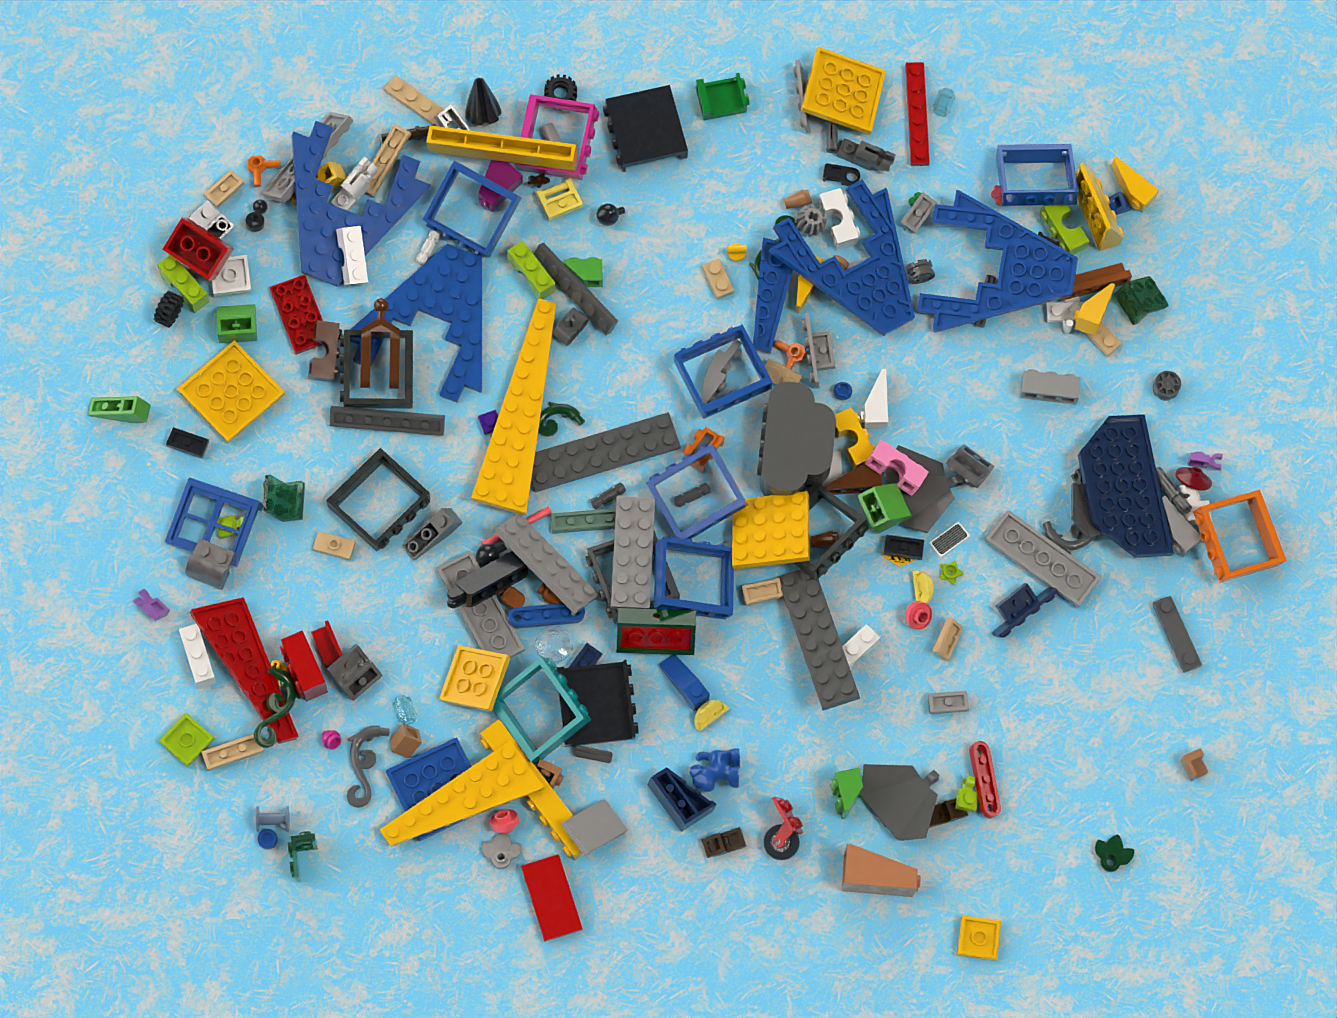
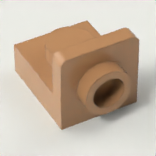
[537,759,564,790]

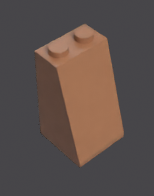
[842,844,921,897]

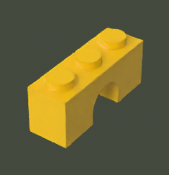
[835,407,875,469]

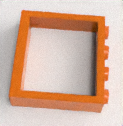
[1193,490,1287,583]

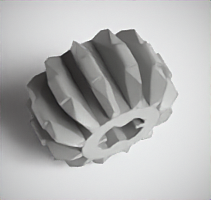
[795,205,827,237]

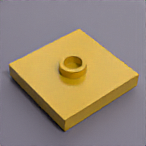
[957,915,1001,961]

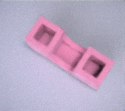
[865,439,929,496]

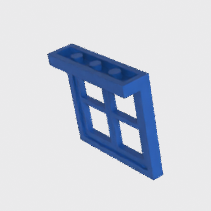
[165,477,264,567]

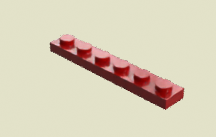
[905,62,930,166]

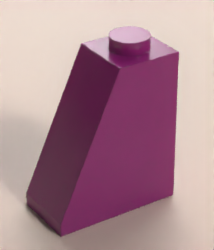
[478,160,523,212]

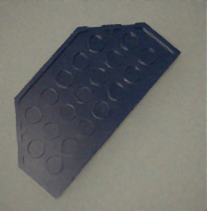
[1078,414,1174,558]

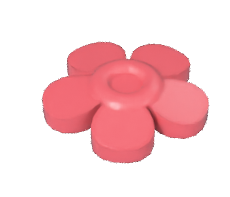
[991,185,1002,206]

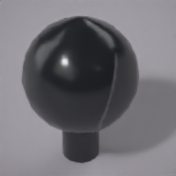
[596,203,625,226]
[476,543,507,566]

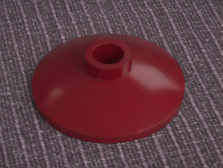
[1175,467,1212,491]

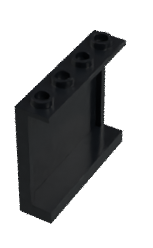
[603,85,688,172]
[556,660,639,747]

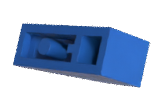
[659,655,710,711]

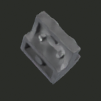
[945,444,995,488]
[185,538,236,590]
[326,644,383,701]

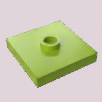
[159,713,215,768]

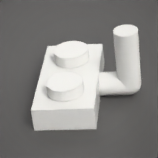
[1046,302,1084,334]

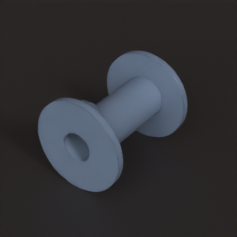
[256,806,290,832]

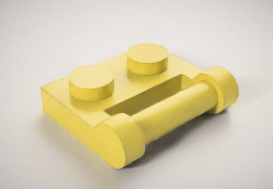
[536,178,583,221]

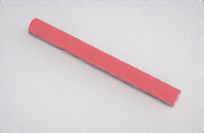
[481,507,552,545]

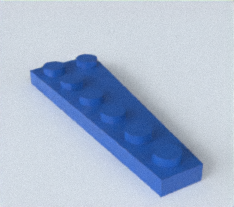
[753,237,793,354]

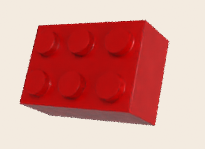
[162,217,234,280]
[279,630,328,702]

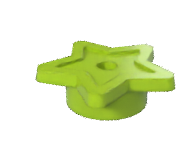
[939,561,964,585]

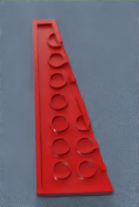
[190,597,299,744]

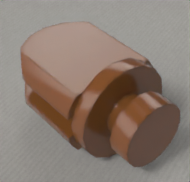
[537,583,563,604]
[497,586,525,609]

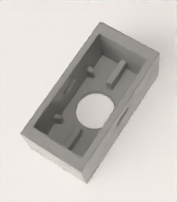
[434,105,471,131]

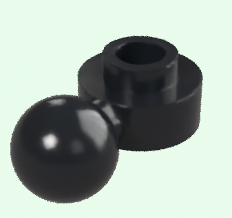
[245,199,268,232]

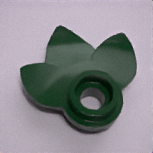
[1095,834,1134,872]

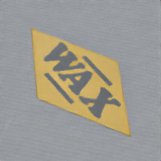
[882,555,916,567]

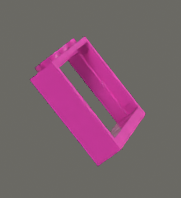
[514,94,599,180]

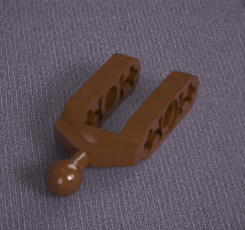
[360,298,400,389]

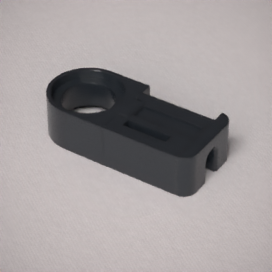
[822,163,861,186]

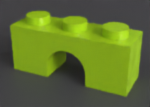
[1040,205,1089,255]
[507,240,555,299]
[157,255,209,313]

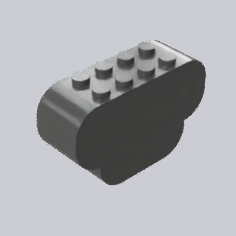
[757,382,836,496]

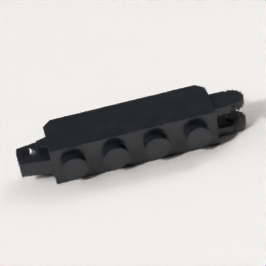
[447,551,528,609]

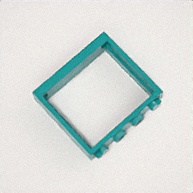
[493,656,591,763]

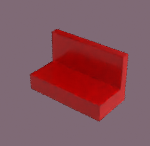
[311,620,343,668]

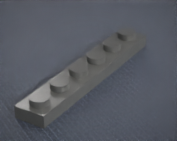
[534,243,618,335]
[330,406,445,436]

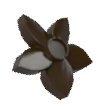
[528,174,550,188]

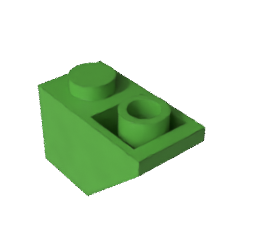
[565,257,603,287]

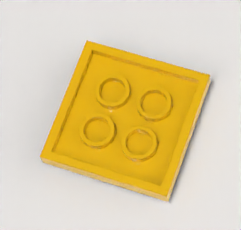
[439,645,511,712]

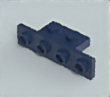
[992,583,1058,638]

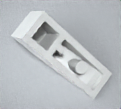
[860,369,888,429]

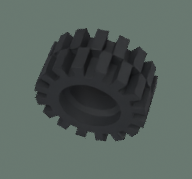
[544,74,577,111]
[154,291,184,328]

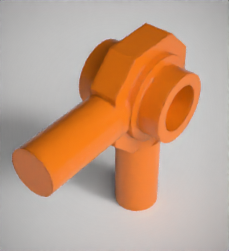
[248,155,281,187]
[774,340,806,370]

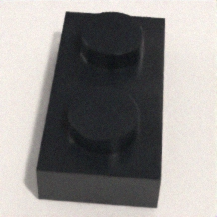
[166,427,209,459]
[884,535,924,560]

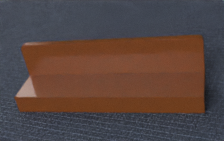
[1058,263,1132,302]

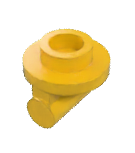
[727,243,747,261]

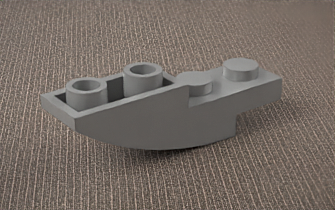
[701,339,742,404]

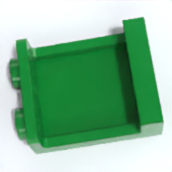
[695,72,750,121]

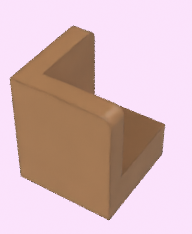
[390,723,422,758]
[1180,748,1208,781]

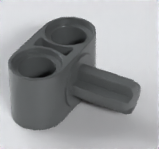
[552,308,589,346]

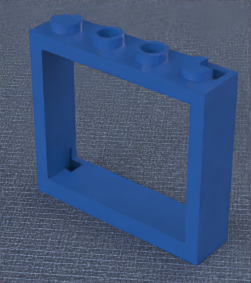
[996,144,1078,206]
[422,161,522,257]
[674,324,773,419]
[646,444,748,540]
[654,536,734,620]

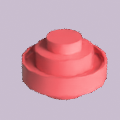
[905,601,932,630]
[490,809,519,833]

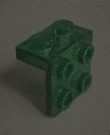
[1113,276,1168,325]
[262,474,305,522]
[288,831,318,883]

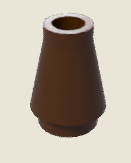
[811,530,839,549]

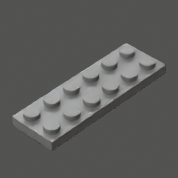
[261,112,354,203]
[611,496,655,609]
[985,510,1101,608]
[494,514,599,614]
[437,551,525,658]

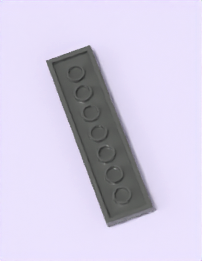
[531,412,681,493]
[777,569,860,711]

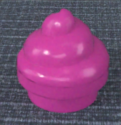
[322,730,341,750]

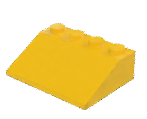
[1076,163,1124,251]

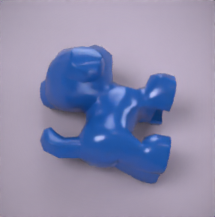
[690,748,740,792]

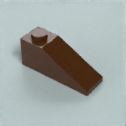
[825,464,883,495]

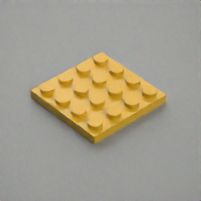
[801,47,886,135]
[177,340,286,443]
[732,491,810,569]

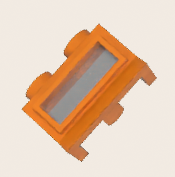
[683,426,725,473]

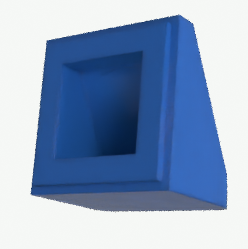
[1109,191,1132,215]

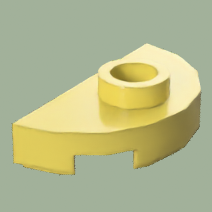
[912,571,934,604]
[694,700,730,732]

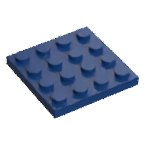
[386,737,473,842]

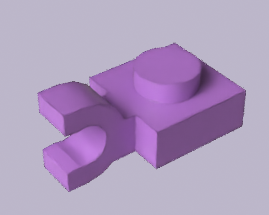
[1187,451,1223,471]
[133,589,170,621]

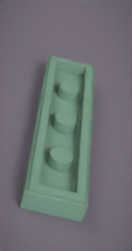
[551,508,616,534]

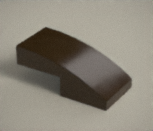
[929,798,968,828]
[701,827,747,858]

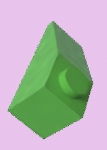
[88,396,151,423]

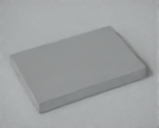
[562,799,628,856]

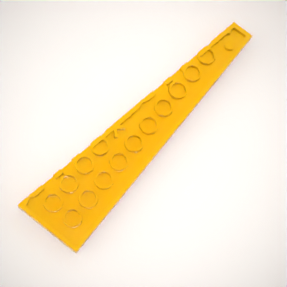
[471,298,556,516]

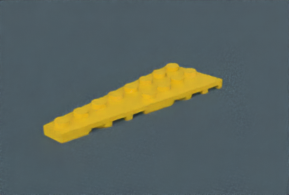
[380,740,544,847]

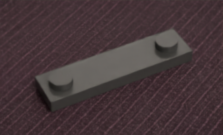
[1152,595,1202,673]

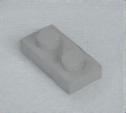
[900,192,937,233]
[928,691,969,714]

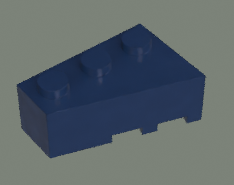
[647,767,717,832]

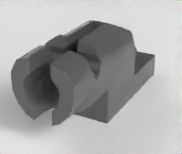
[836,138,896,172]

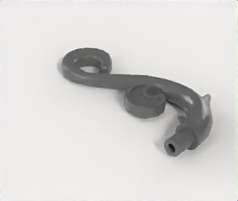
[1043,521,1095,555]
[346,726,390,808]

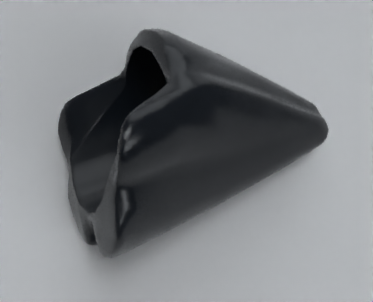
[465,77,502,125]

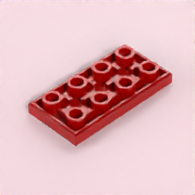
[269,274,323,355]
[521,854,583,942]

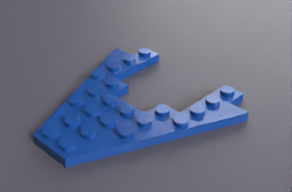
[291,121,431,286]
[769,180,915,336]
[917,190,1078,332]
[350,244,482,403]

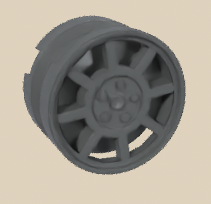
[906,259,935,284]
[1153,371,1181,401]

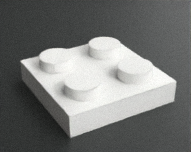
[212,255,252,297]

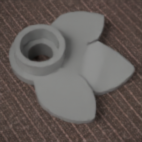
[482,833,521,869]

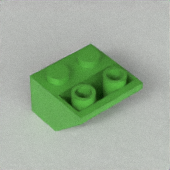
[216,304,257,343]
[857,483,912,534]
[830,767,863,819]

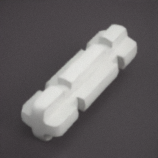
[416,230,440,265]

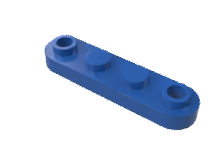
[508,603,585,628]

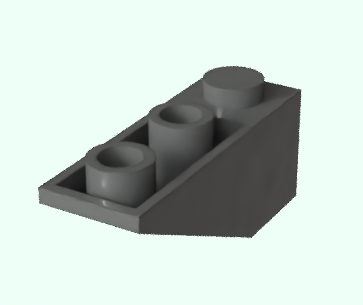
[402,508,463,560]

